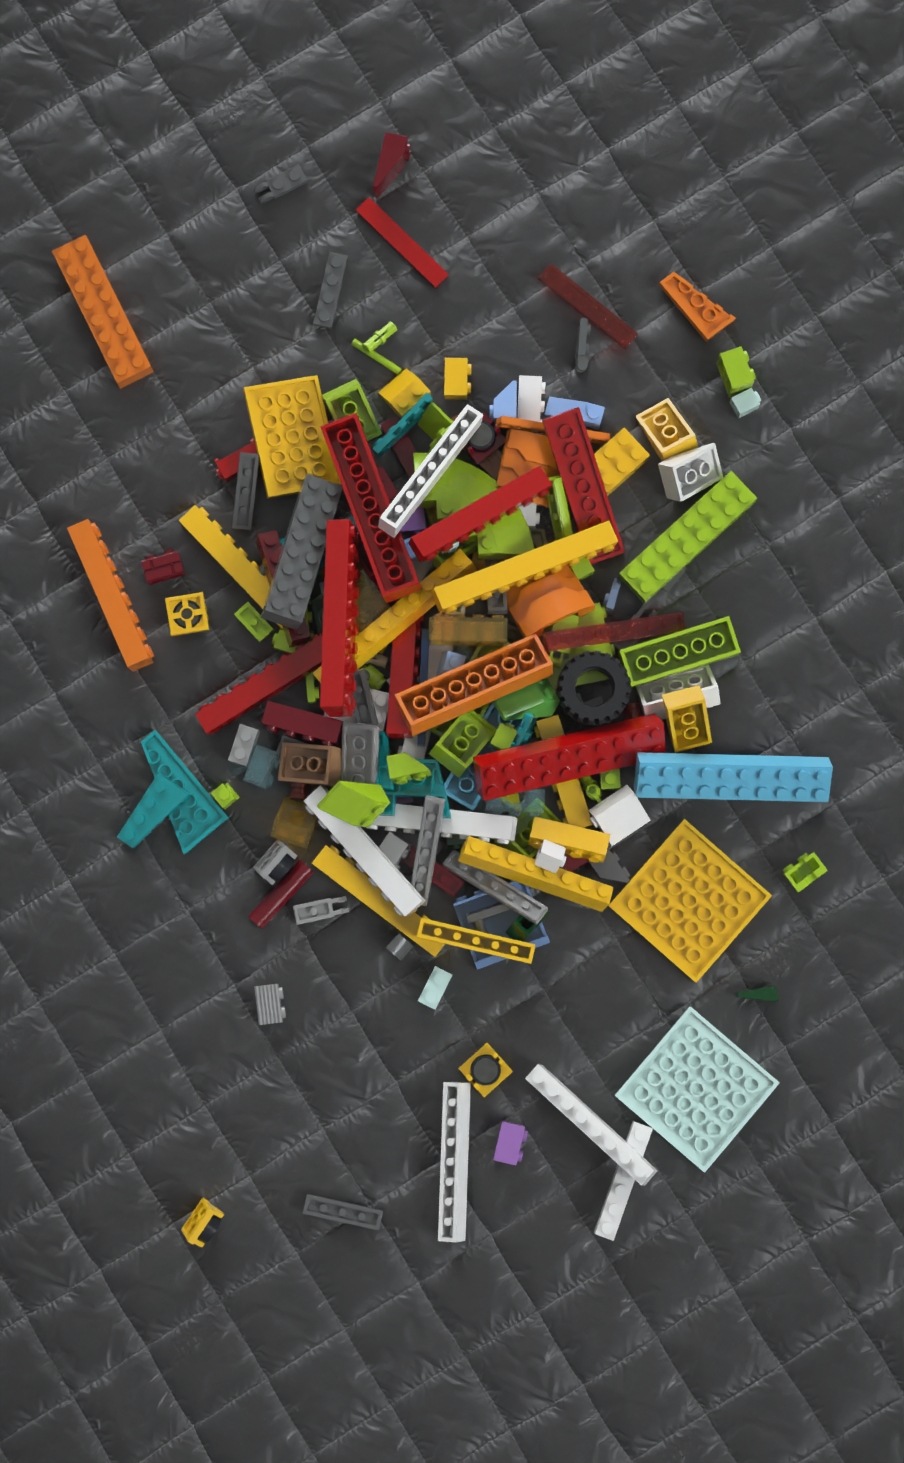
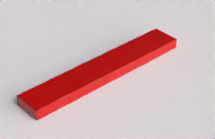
[356,197,449,289]

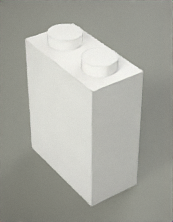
[589,785,650,846]

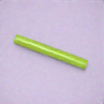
[351,339,402,375]

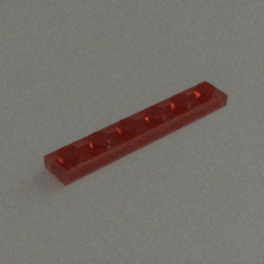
[539,264,638,350]

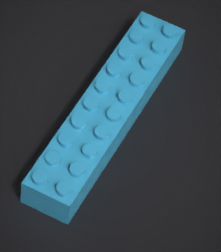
[634,752,833,802]

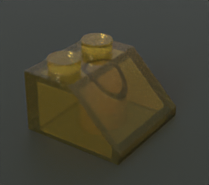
[270,796,318,849]

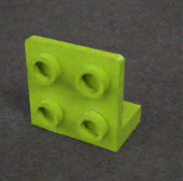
[418,402,454,453]

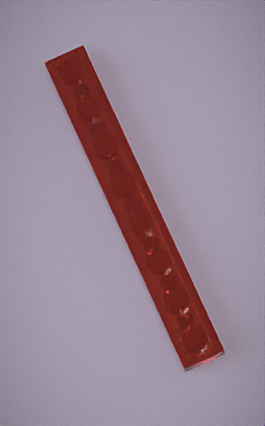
[542,612,686,652]

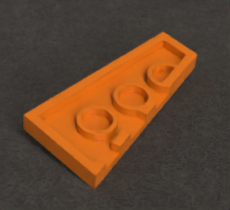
[658,272,736,342]

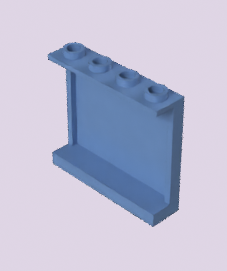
[453,880,550,970]

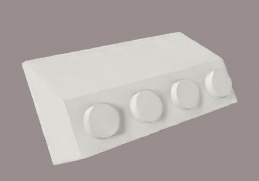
[636,664,721,720]

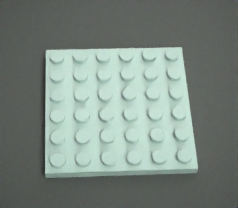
[615,1006,780,1173]

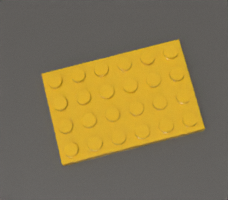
[243,375,342,499]

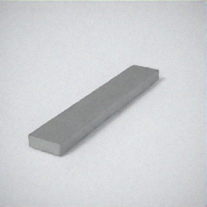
[411,795,446,906]
[442,850,548,925]

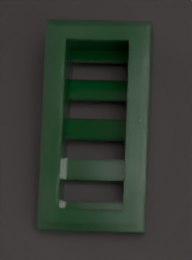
[736,986,779,1002]

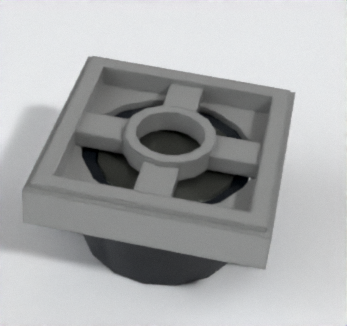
[254,839,297,885]

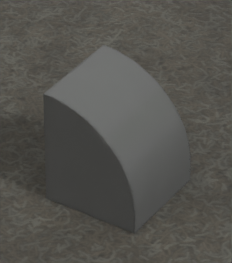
[386,933,414,961]

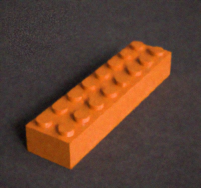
[52,235,154,389]
[67,519,155,672]
[395,633,553,736]

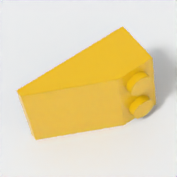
[636,398,699,461]

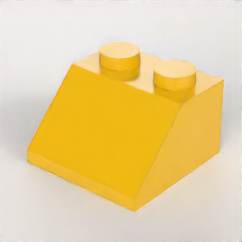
[378,368,431,419]

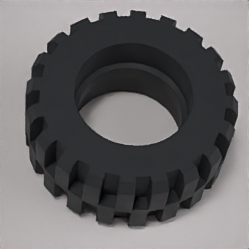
[556,651,631,726]

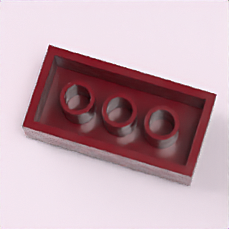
[261,701,343,747]

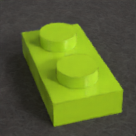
[234,602,274,643]

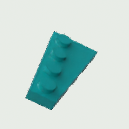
[373,393,433,458]
[117,773,191,848]

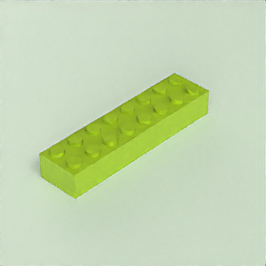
[618,471,757,604]

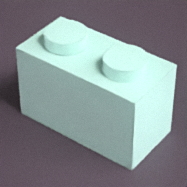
[418,966,452,1010]

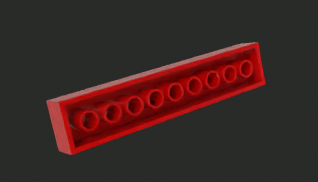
[320,413,422,603]
[320,519,361,717]
[473,713,666,801]

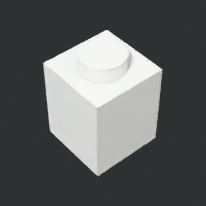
[534,839,567,873]

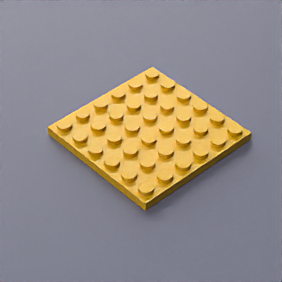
[608,819,772,983]

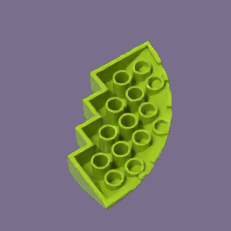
[413,453,534,560]

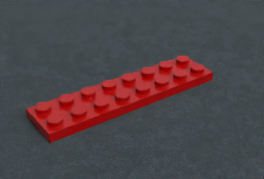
[542,407,625,564]

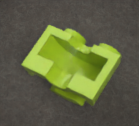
[782,852,828,893]

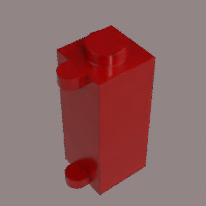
[214,438,260,482]

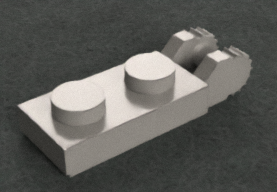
[293,896,349,925]

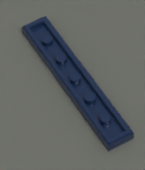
[417,629,430,747]

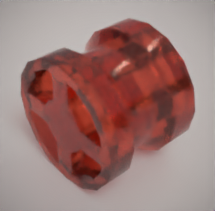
[623,702,644,720]
[289,782,309,800]

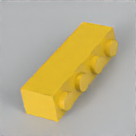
[528,816,610,863]

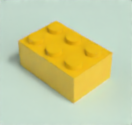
[594,427,650,496]
[662,685,712,753]

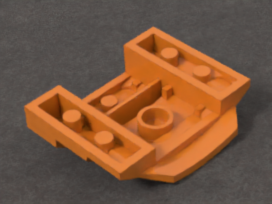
[496,429,568,508]
[506,564,595,638]

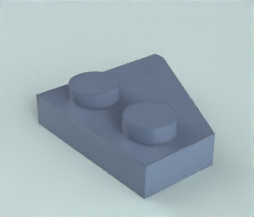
[602,578,622,615]

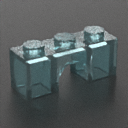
[486,789,545,817]

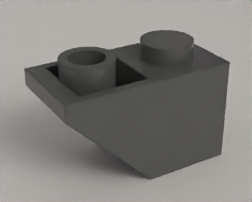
[589,849,631,884]

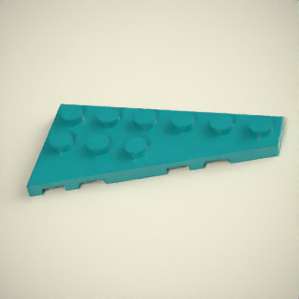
[141,730,229,855]

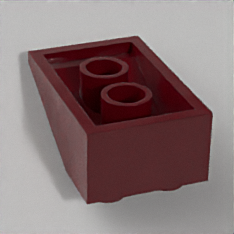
[373,132,411,198]

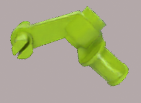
[579,775,602,803]

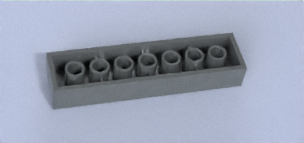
[261,474,343,630]

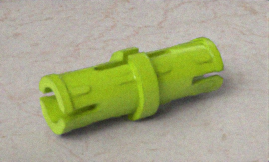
[362,321,397,354]

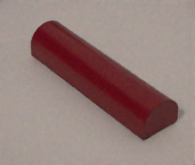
[248,859,314,929]

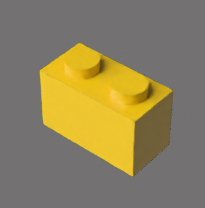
[444,358,471,400]

